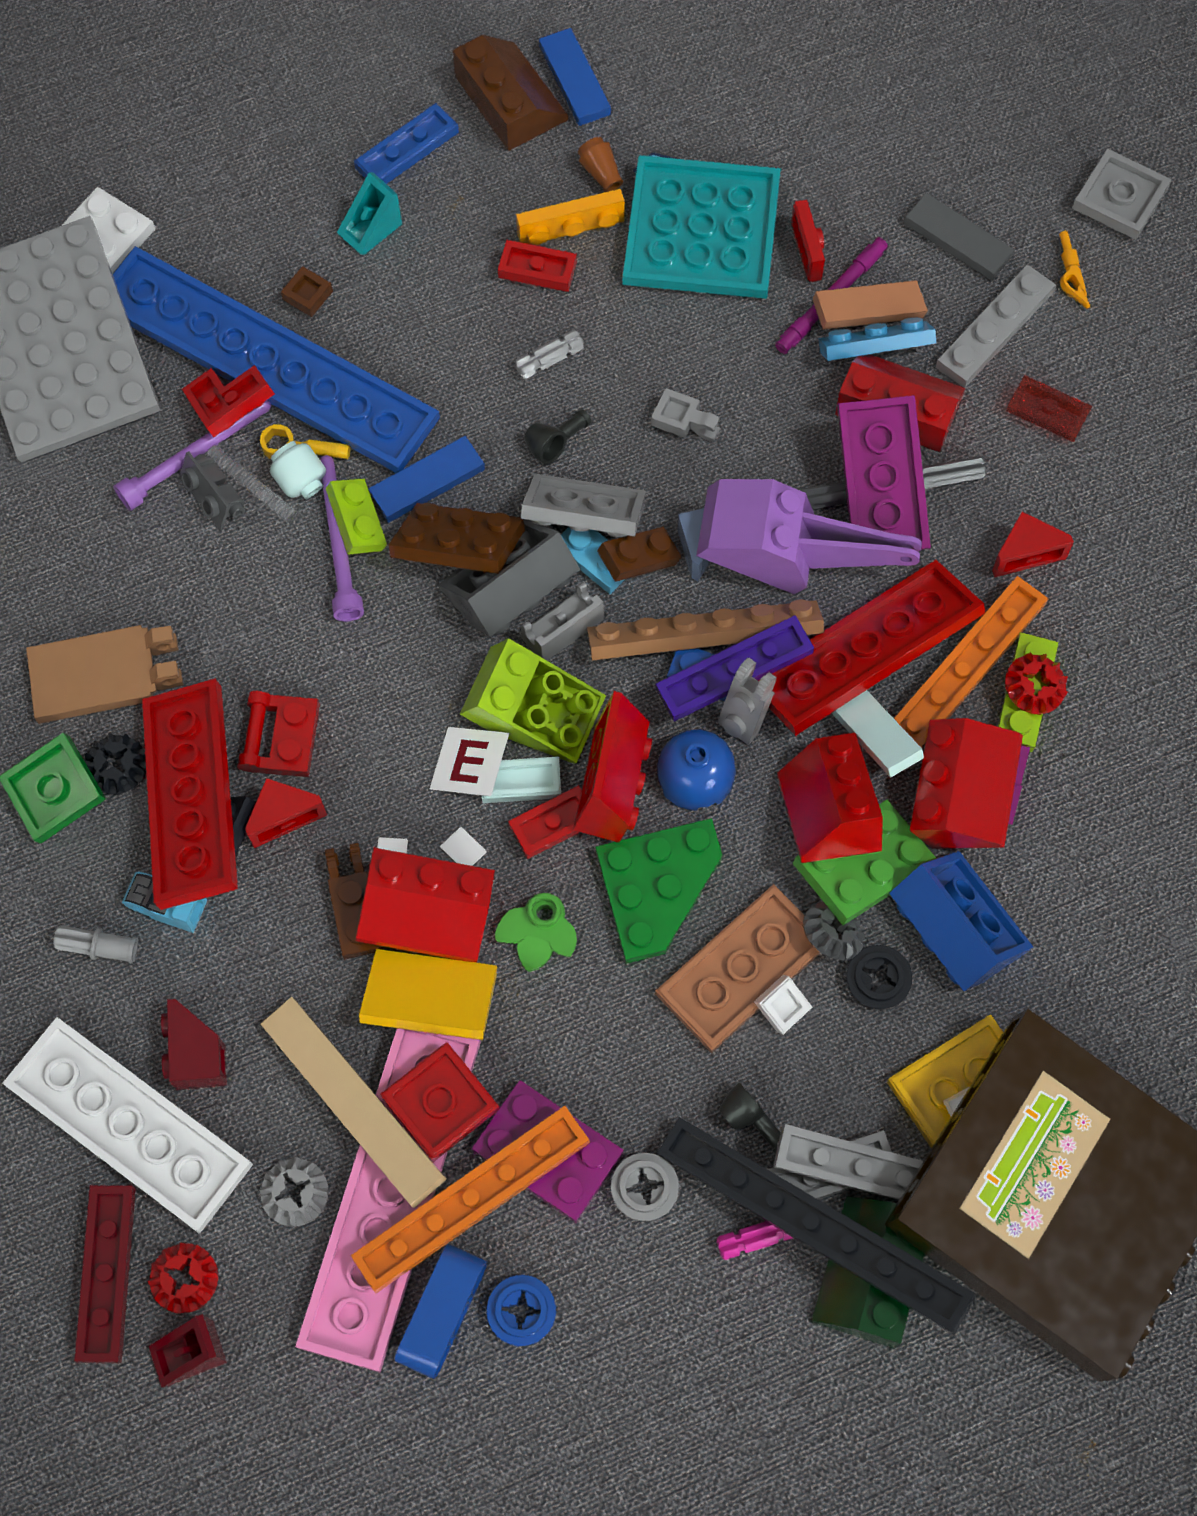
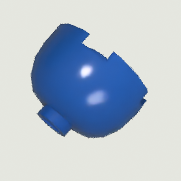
[657,729,736,811]

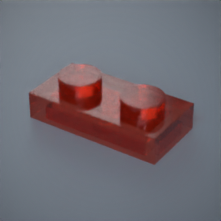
[1006,375,1092,442]

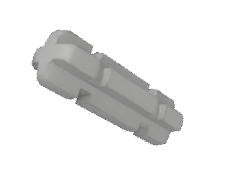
[515,330,584,379]

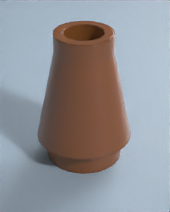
[578,137,623,192]

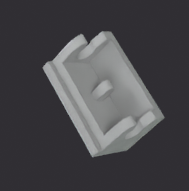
[519,582,604,660]

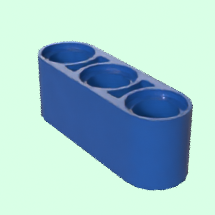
[395,1244,488,1379]

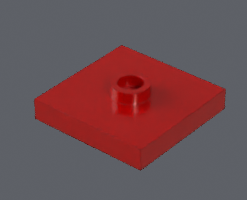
[380,1042,500,1162]

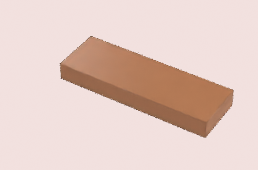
[813,280,928,330]

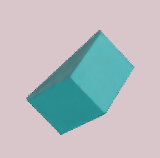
[337,172,402,254]

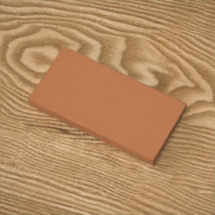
[655,884,821,1054]

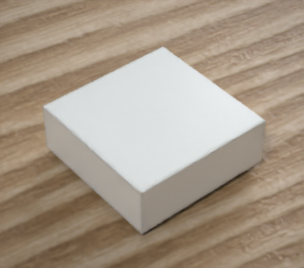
[754,975,813,1034]

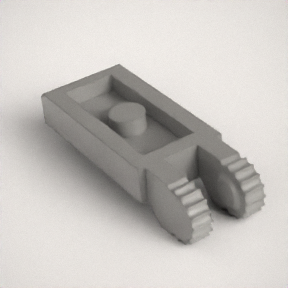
[717,657,777,745]

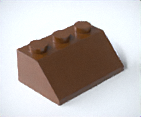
[452,35,569,151]

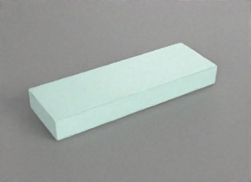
[832,690,924,778]

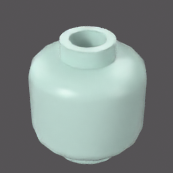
[269,441,326,499]

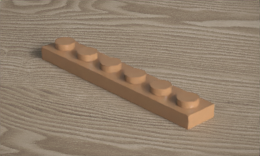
[587,599,824,660]

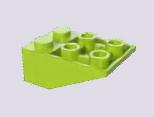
[460,638,606,764]

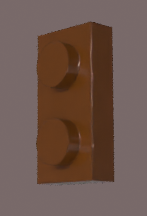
[597,526,682,582]

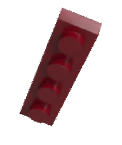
[74,1185,136,1363]

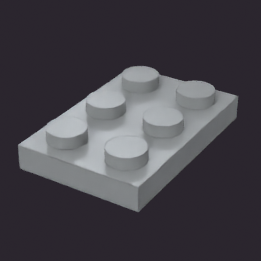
[521,474,646,537]

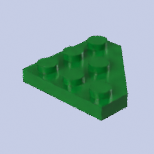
[595,818,722,964]

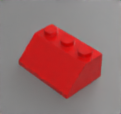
[835,354,966,452]
[573,691,652,843]
[910,718,1023,849]
[777,733,883,863]
[355,847,495,963]

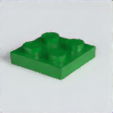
[0,732,106,844]

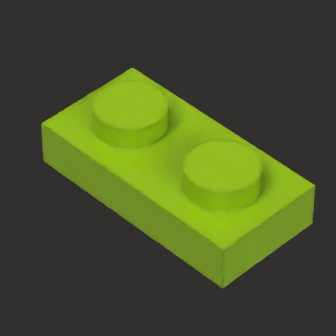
[326,478,387,555]

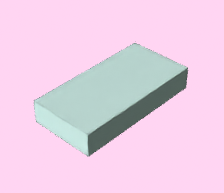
[482,757,561,803]

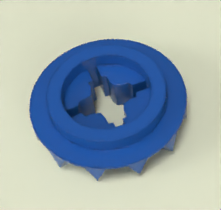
[487,1275,556,1347]

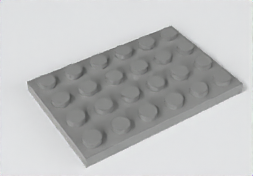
[0,216,161,463]

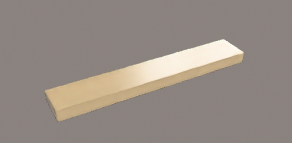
[260,997,446,1208]

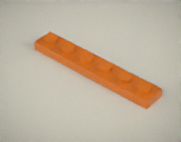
[894,576,1049,749]
[350,1106,590,1294]

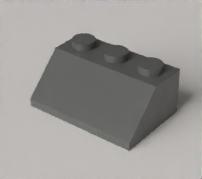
[438,520,580,637]

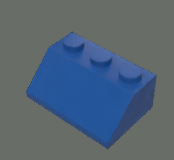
[889,851,1033,991]

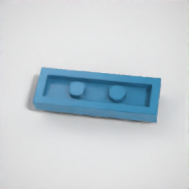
[818,317,936,361]

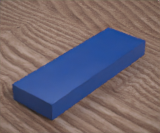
[539,28,611,126]
[354,103,459,184]
[368,436,485,523]

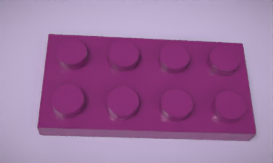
[837,395,931,550]

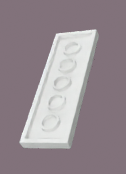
[2,1017,253,1234]

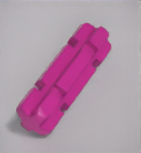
[717,1221,793,1260]

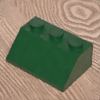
[811,1196,924,1349]

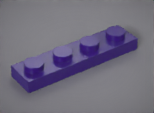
[655,615,814,722]

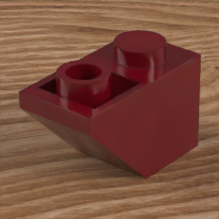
[161,999,227,1090]

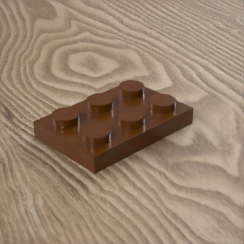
[388,503,525,574]

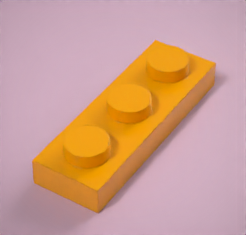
[516,189,625,245]

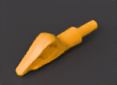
[1059,231,1090,309]

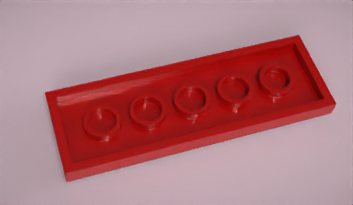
[758,559,985,736]
[142,678,238,910]

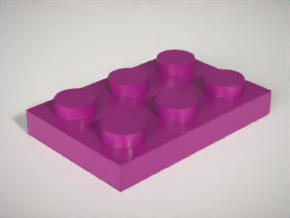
[472,1080,624,1223]

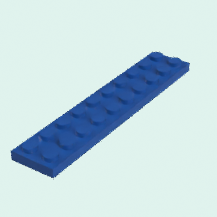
[113,246,440,473]

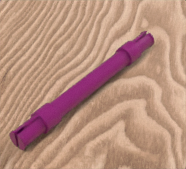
[775,237,888,354]

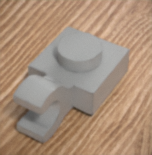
[651,388,720,442]

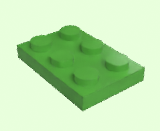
[792,800,937,926]

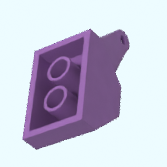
[696,479,922,594]

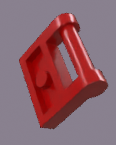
[237,691,320,777]

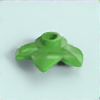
[495,893,577,972]

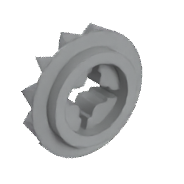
[611,1153,679,1222]
[259,1157,328,1227]

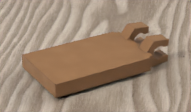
[26,625,184,724]

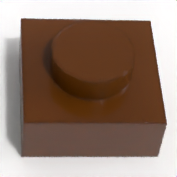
[281,266,333,317]

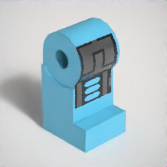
[122,872,208,933]

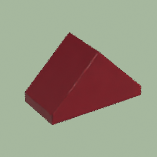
[149,1314,227,1388]

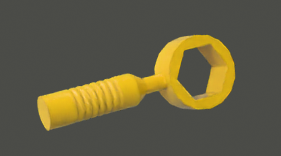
[260,424,351,459]

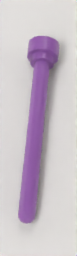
[113,400,271,511]
[320,455,364,622]

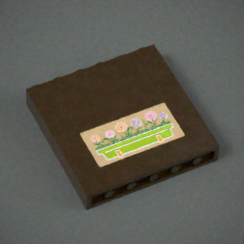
[884,1009,1197,1382]

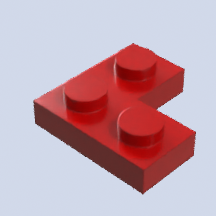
[182,365,275,437]

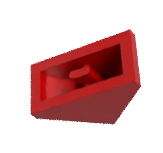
[992,512,1074,578]
[245,778,327,848]

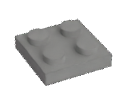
[1072,148,1172,240]

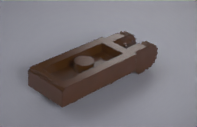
[325,843,384,960]

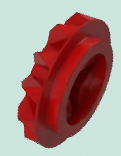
[1005,652,1068,714]
[148,1242,218,1314]

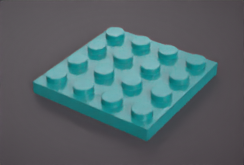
[623,155,781,299]

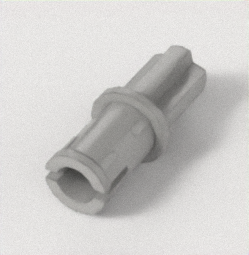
[53,925,138,964]

